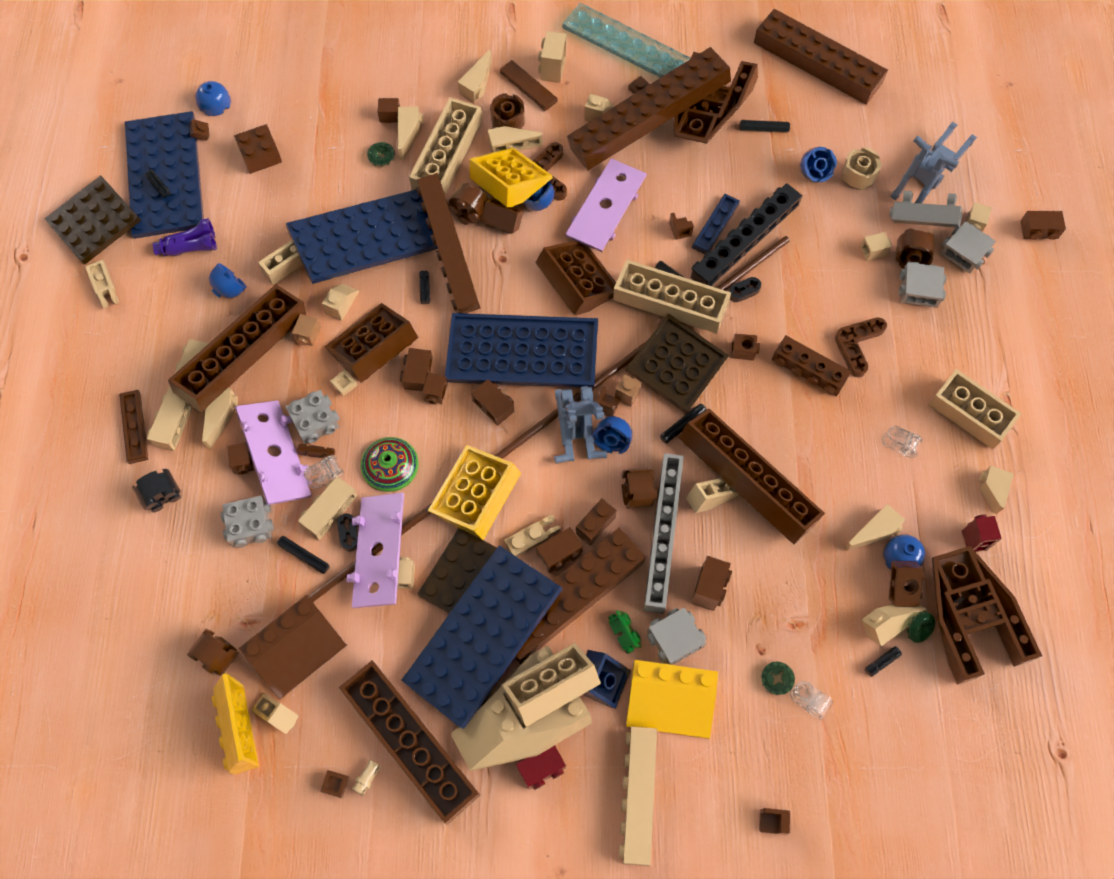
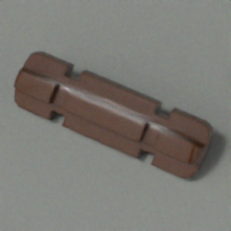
[297,444,336,459]

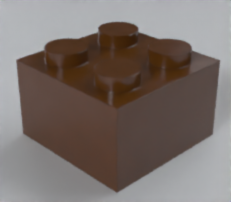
[234,124,282,174]
[691,556,732,611]

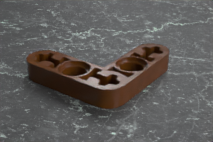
[533,142,567,201]
[835,317,887,377]

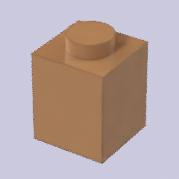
[292,314,321,346]
[615,374,641,407]

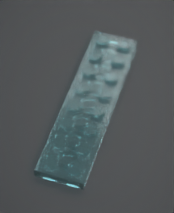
[563,3,690,78]

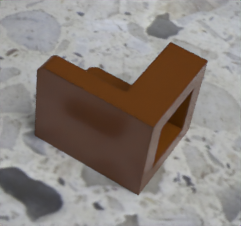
[377,98,400,123]
[669,213,694,240]
[596,387,620,417]
[760,808,790,835]

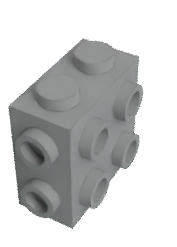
[940,221,996,273]
[899,262,946,308]
[286,390,340,444]
[221,495,274,548]
[647,607,706,665]

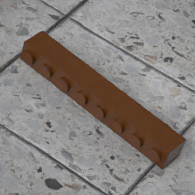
[416,173,481,313]

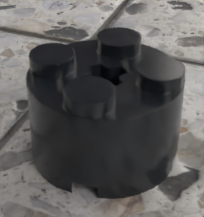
[132,469,181,513]

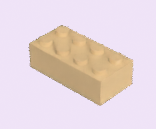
[929,369,1022,449]
[501,643,601,727]

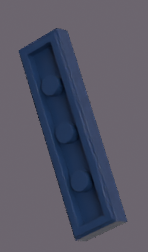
[692,194,740,254]

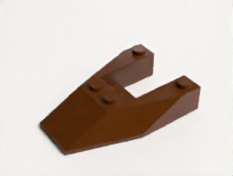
[674,52,758,144]
[932,546,1042,685]

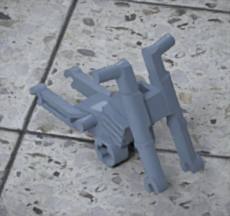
[890,122,977,204]
[554,386,607,464]

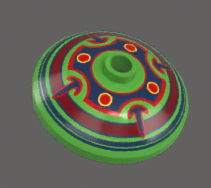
[360,437,419,492]

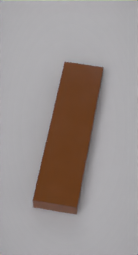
[500,60,558,111]
[119,390,149,464]

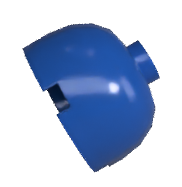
[195,81,231,116]
[800,147,837,182]
[523,181,554,211]
[209,263,247,298]
[593,416,632,454]
[883,534,926,570]

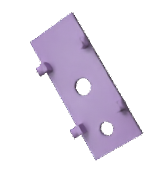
[565,159,647,252]
[235,400,312,505]
[346,493,404,608]

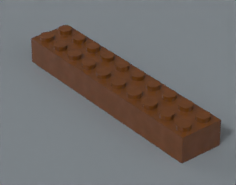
[567,47,731,170]

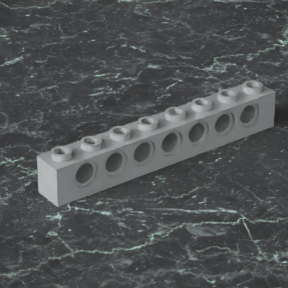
[643,453,684,614]

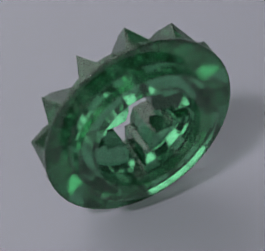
[367,142,395,167]
[906,611,935,643]
[761,661,795,696]

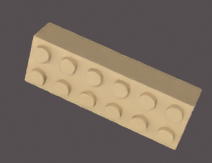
[409,98,482,196]
[613,260,731,334]

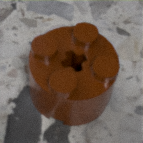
[490,93,525,129]
[448,183,489,225]
[895,228,934,269]
[621,468,657,509]
[187,629,239,676]

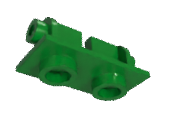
[608,610,642,654]

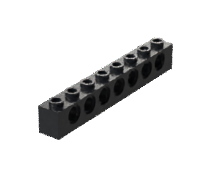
[691,183,803,286]

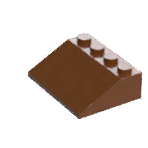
[535,241,616,316]
[325,303,419,383]
[238,595,347,699]

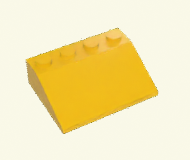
[469,148,552,207]
[428,445,521,540]
[626,660,718,739]
[212,673,259,775]

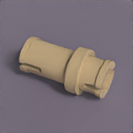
[352,760,381,796]

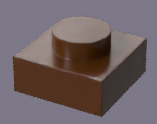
[628,76,650,94]
[189,119,210,141]
[320,770,349,798]

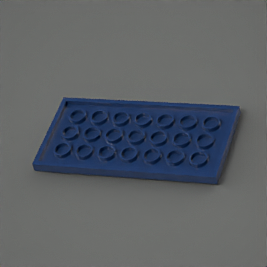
[125,111,204,239]
[286,189,438,284]
[445,313,598,388]
[401,545,563,729]

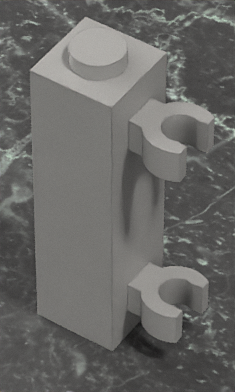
[890,191,963,228]

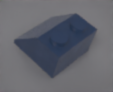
[582,650,631,709]

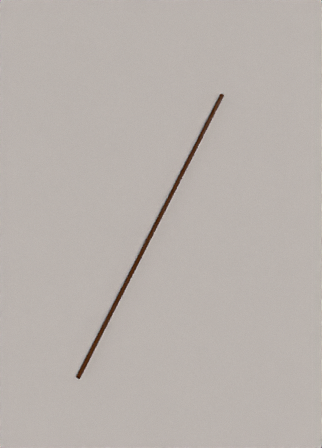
[308,236,790,602]

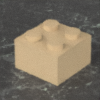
[538,31,567,83]

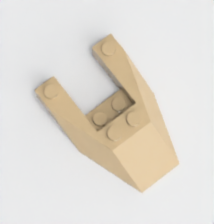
[451,646,592,771]

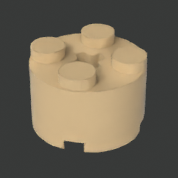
[841,147,882,190]

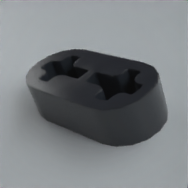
[729,277,762,302]
[337,513,358,551]

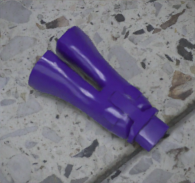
[153,218,217,256]

